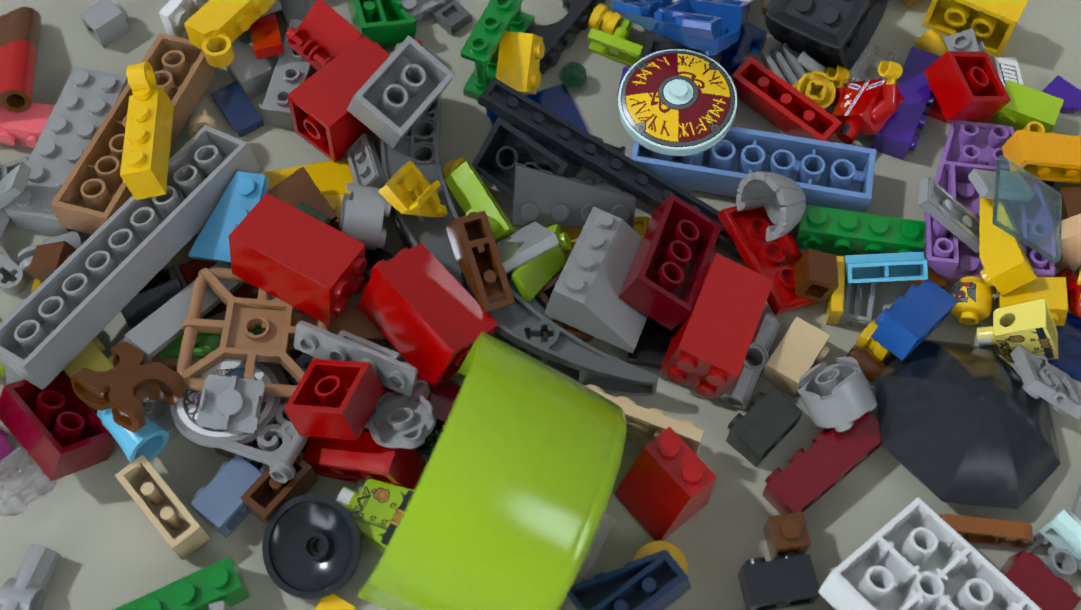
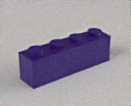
[871,47,941,161]

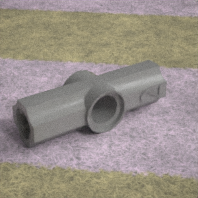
[719,314,781,409]
[0,544,61,610]

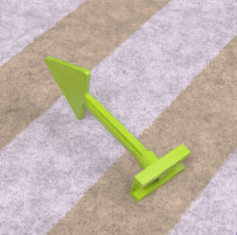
[587,18,644,66]

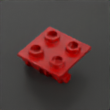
[286,0,363,70]

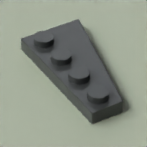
[512,162,636,228]

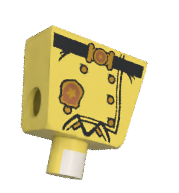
[977,299,1059,360]

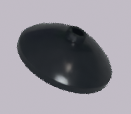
[262,494,362,599]

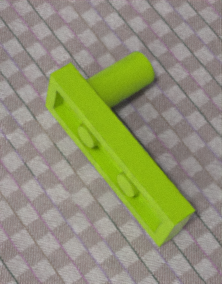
[444,161,515,243]

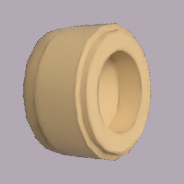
[188,110,218,138]

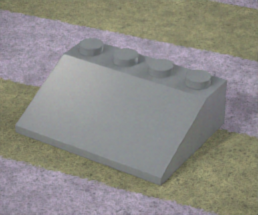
[544,206,648,354]

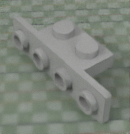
[294,320,418,396]

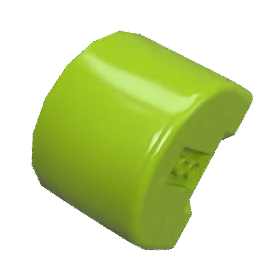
[357,332,627,610]

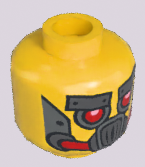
[950,276,993,325]

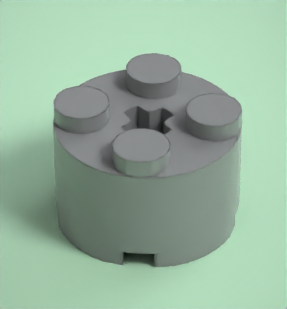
[338,182,391,250]
[797,357,877,432]

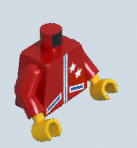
[826,61,905,145]

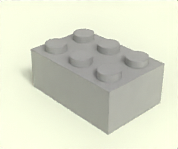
[347,36,455,149]

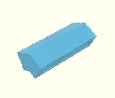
[844,252,928,283]

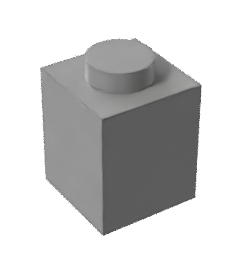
[79,0,130,48]

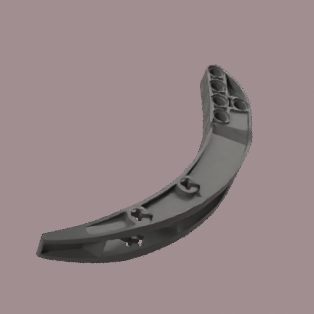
[381,95,658,396]

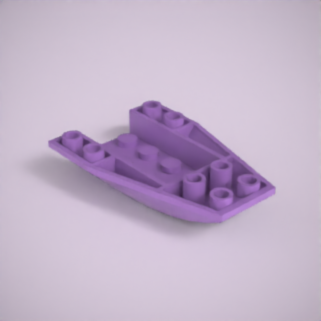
[924,121,1055,290]

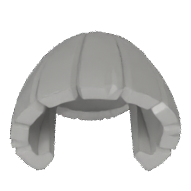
[736,171,806,242]

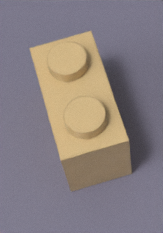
[761,316,830,397]

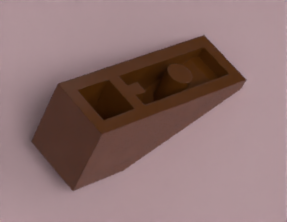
[445,211,515,313]

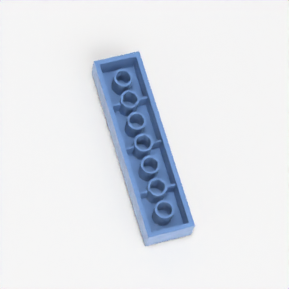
[630,126,876,213]

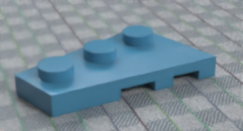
[187,171,270,264]

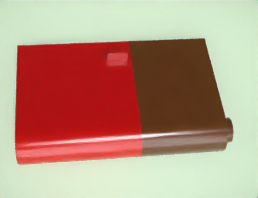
[0,7,42,113]

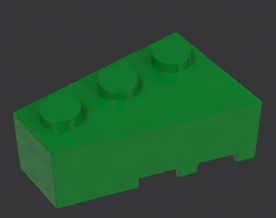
[346,0,417,48]

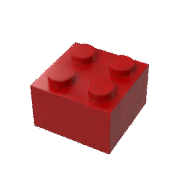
[924,51,1011,121]
[284,359,384,441]

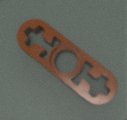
[938,514,1033,548]

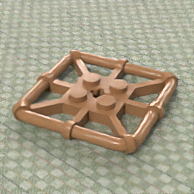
[177,267,332,398]

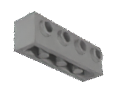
[261,19,318,129]

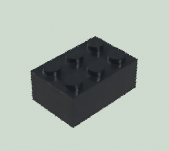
[472,116,582,198]

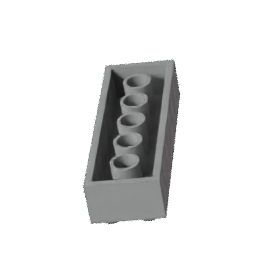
[4,67,128,236]

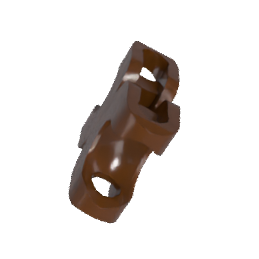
[70,341,186,433]

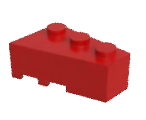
[302,428,427,490]

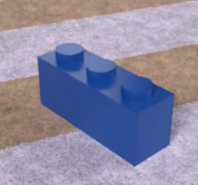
[871,278,957,361]

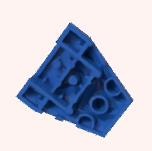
[613,0,751,56]

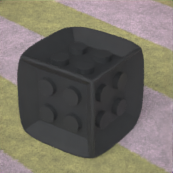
[765,0,889,71]

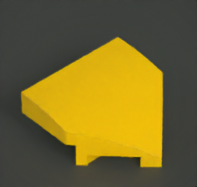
[378,160,447,217]

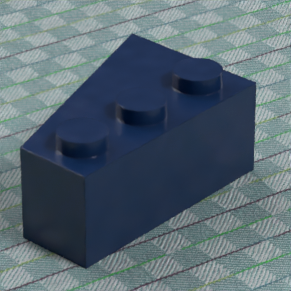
[567,550,692,610]

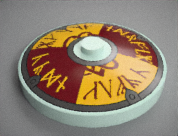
[618,49,737,156]

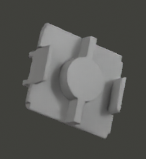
[196,374,265,434]

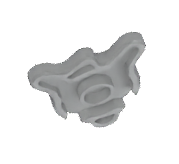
[365,380,436,449]

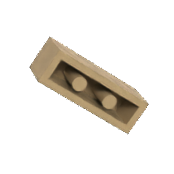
[114,454,210,561]

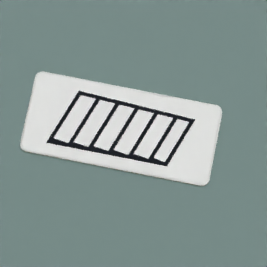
[994,57,1024,85]

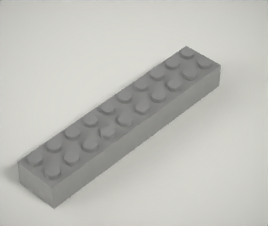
[0,125,260,390]

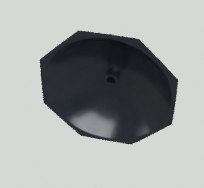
[874,339,1061,509]

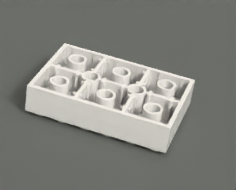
[818,497,1042,610]

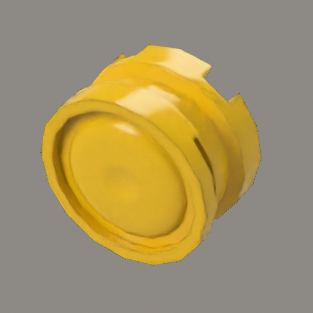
[793,71,836,109]

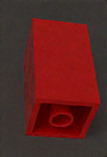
[287,35,390,163]
[228,193,367,326]
[357,243,499,389]
[659,253,774,399]

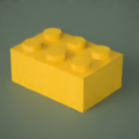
[922,0,1029,58]

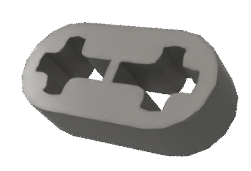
[0,251,29,295]

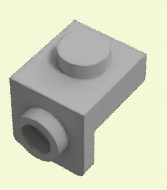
[945,28,986,52]

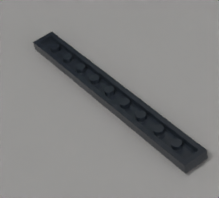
[478,77,739,258]

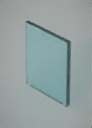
[992,155,1062,264]

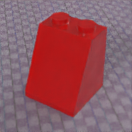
[614,427,717,541]

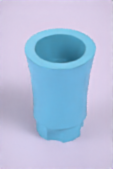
[97,408,169,463]

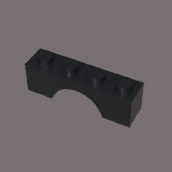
[524,0,606,75]

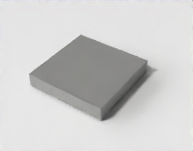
[496,221,559,274]

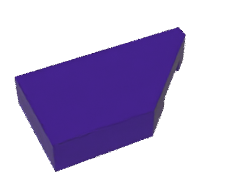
[1042,75,1081,114]

